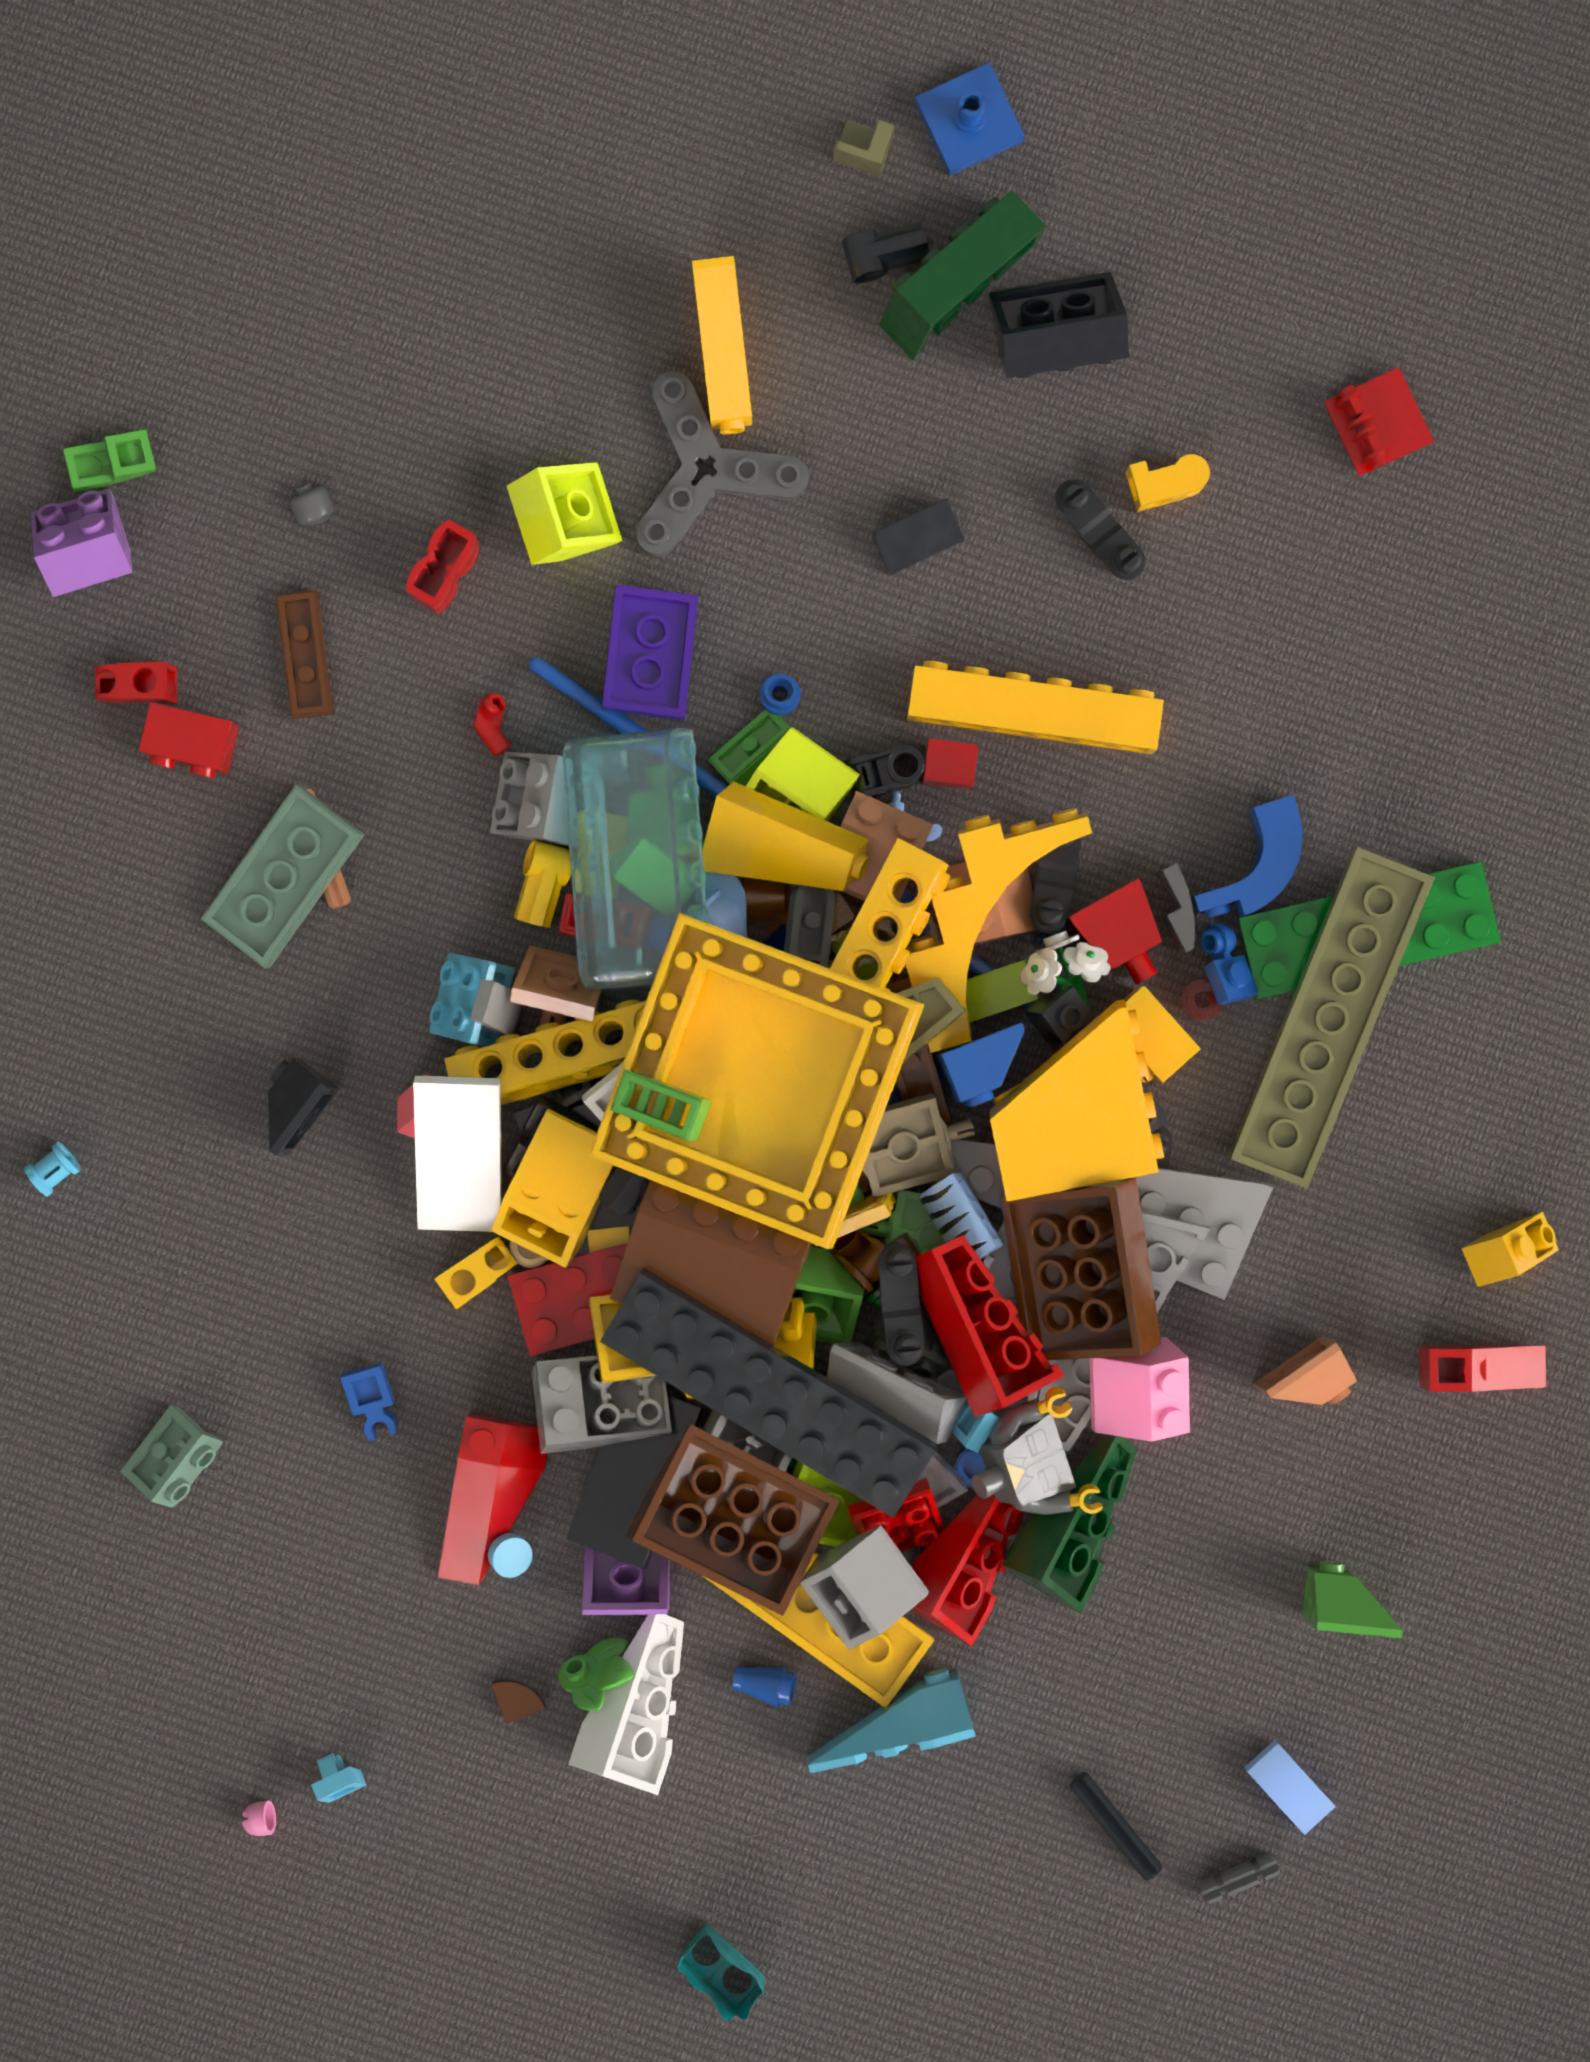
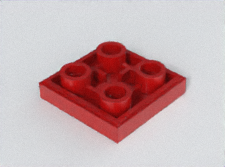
[847,1477,945,1552]

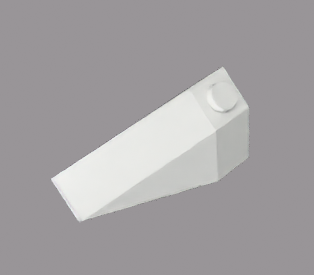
[568,1614,684,1795]

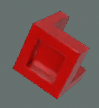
[922,739,978,790]

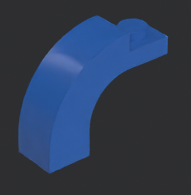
[1191,794,1303,919]

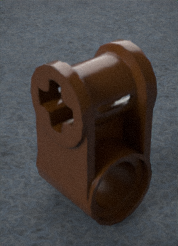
[828,1229,885,1293]

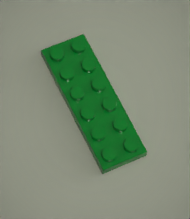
[1236,862,1501,1000]

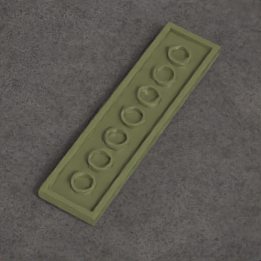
[1228,846,1435,1189]

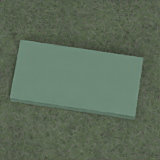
[201,784,365,969]

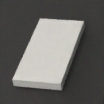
[413,1076,502,1232]

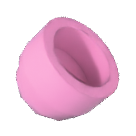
[242,1801,276,1836]

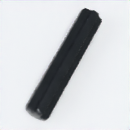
[1070,1772,1162,1881]

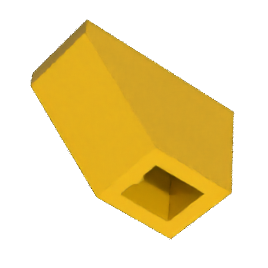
[1461,1212,1559,1287]

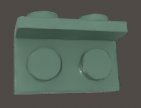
[120,1405,223,1508]

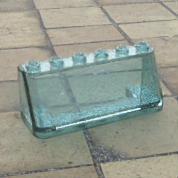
[563,728,709,991]

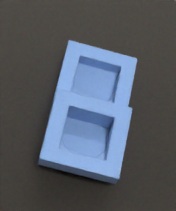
[1244,1740,1335,1835]

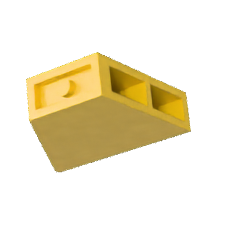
[989,999,1164,1201]

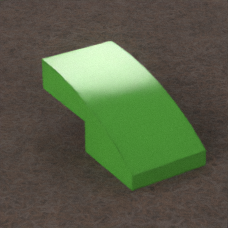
[63,429,156,493]

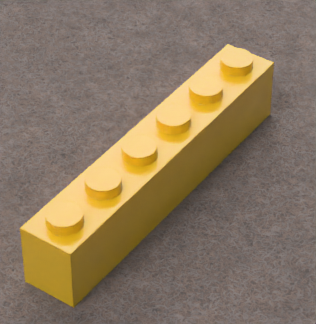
[907,661,1164,754]

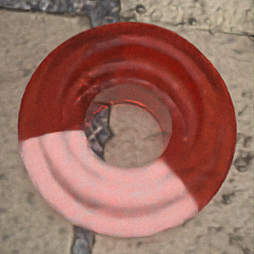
[1181,979,1223,1021]

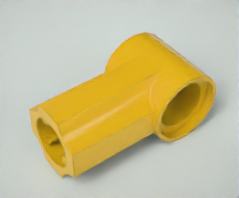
[513,839,575,928]

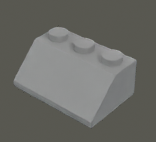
[827,1342,966,1444]

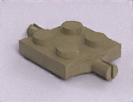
[862,1093,975,1198]

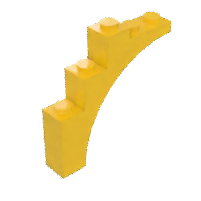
[906,808,1092,1053]

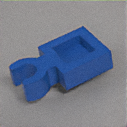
[340,1361,398,1441]

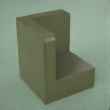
[833,120,895,177]

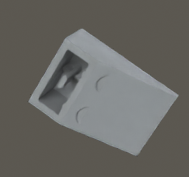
[531,1356,672,1454]

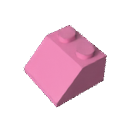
[1089,1337,1190,1442]

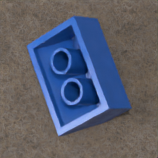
[935,1022,1025,1107]

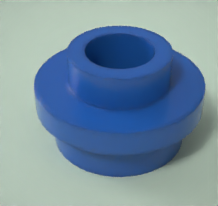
[759,674,801,715]

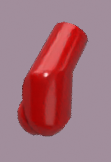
[474,693,512,758]

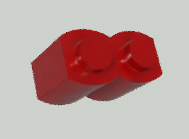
[406,519,480,614]

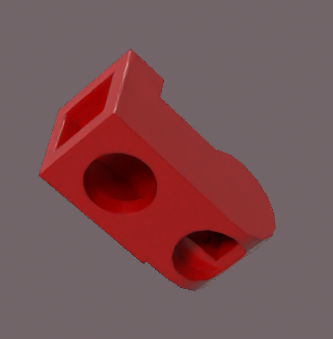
[95,662,177,705]

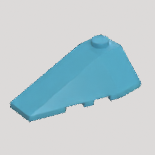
[808,1668,976,1773]

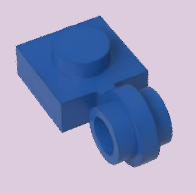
[1201,924,1259,1005]

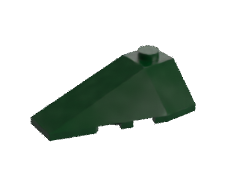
[1003,1434,1137,1613]

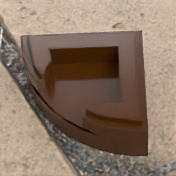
[491,1679,546,1724]

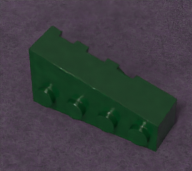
[879,190,1046,360]

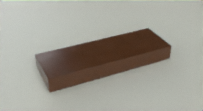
[275,590,334,720]

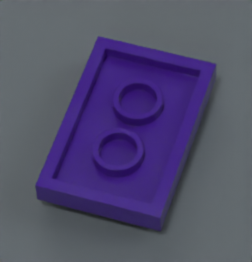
[601,584,698,721]

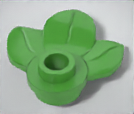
[558,1638,634,1711]

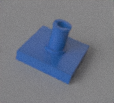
[914,62,1025,176]

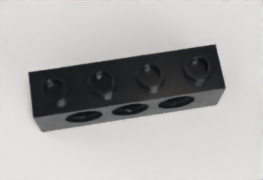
[1024,985,1169,1134]

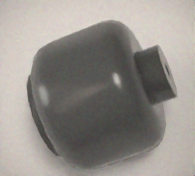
[289,483,335,528]

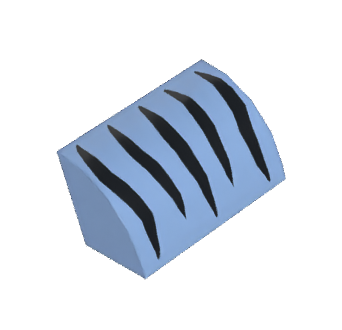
[918,1173,1004,1259]

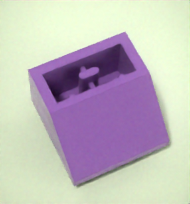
[31,488,133,597]

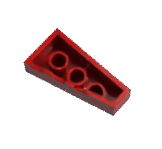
[915,1235,1065,1417]

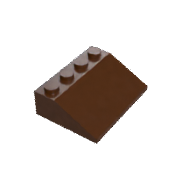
[1000,1177,1161,1360]
[610,1180,813,1346]
[625,1424,840,1616]

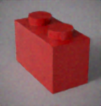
[139,702,239,779]

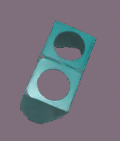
[677,1923,765,2021]

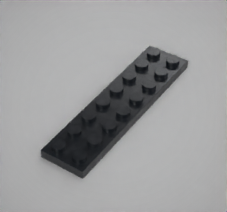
[600,1268,938,1518]

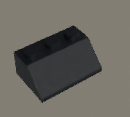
[989,272,1129,378]

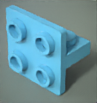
[430,952,515,1047]

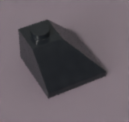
[268,1058,340,1156]

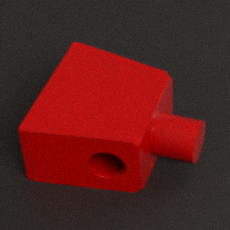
[1066,878,1162,985]

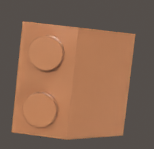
[840,791,933,901]

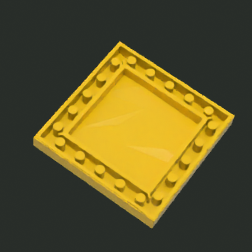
[589,913,925,1249]

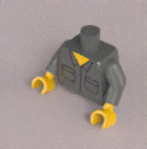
[971,1386,1103,1515]

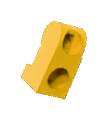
[1126,454,1210,512]
[434,1236,518,1310]

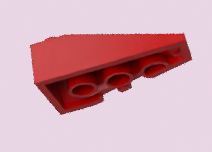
[438,1412,548,1585]
[911,1494,1024,1647]

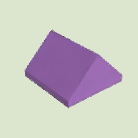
[582,1547,670,1615]

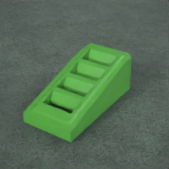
[610,1069,711,1141]

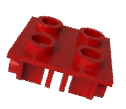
[1323,367,1434,477]

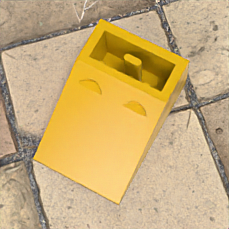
[491,1109,615,1268]

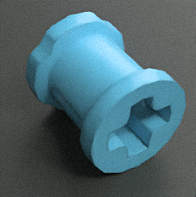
[24,1142,81,1197]

